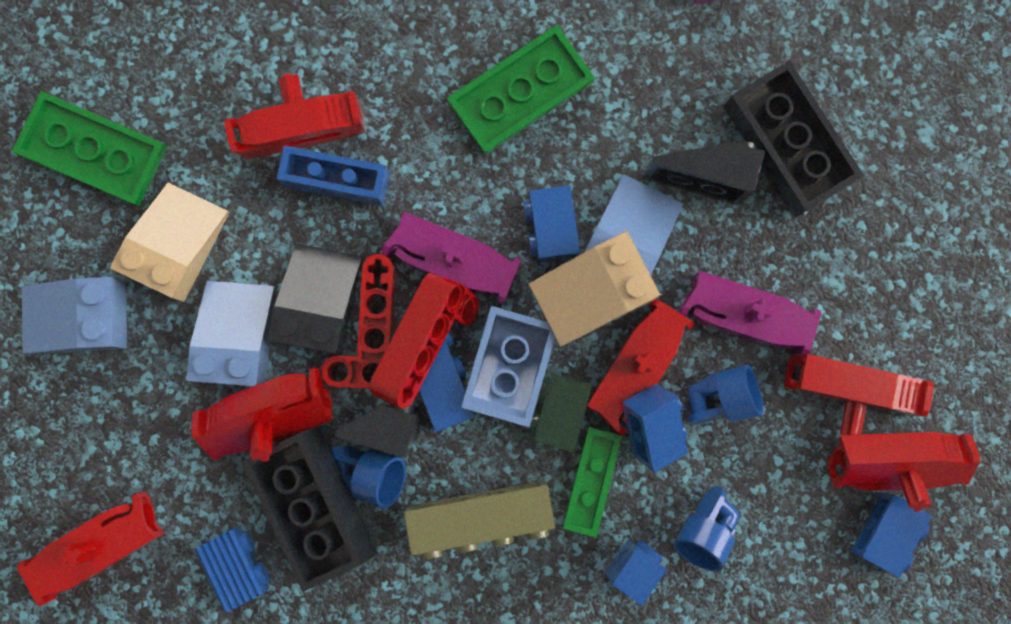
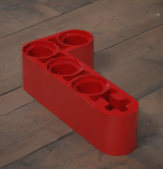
[321,254,397,389]
[370,273,479,409]

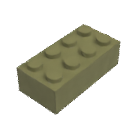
[404,480,556,560]

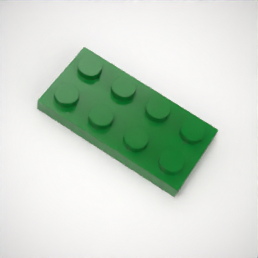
[447,25,595,155]
[12,91,167,207]

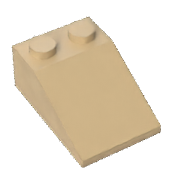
[110,183,230,302]
[529,231,660,347]

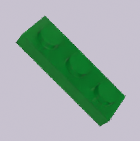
[562,427,622,538]

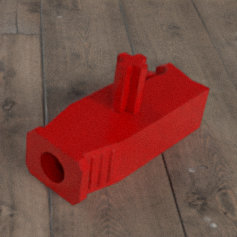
[224,73,366,160]
[584,299,694,436]
[783,354,934,435]
[191,368,332,462]
[827,432,980,512]
[17,492,165,606]

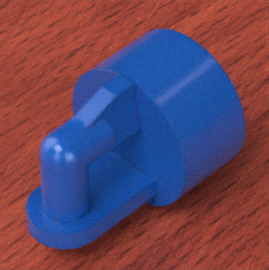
[688,364,763,424]
[331,446,406,509]
[674,486,739,572]

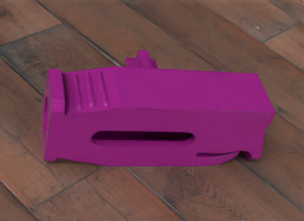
[381,212,521,305]
[678,271,821,355]

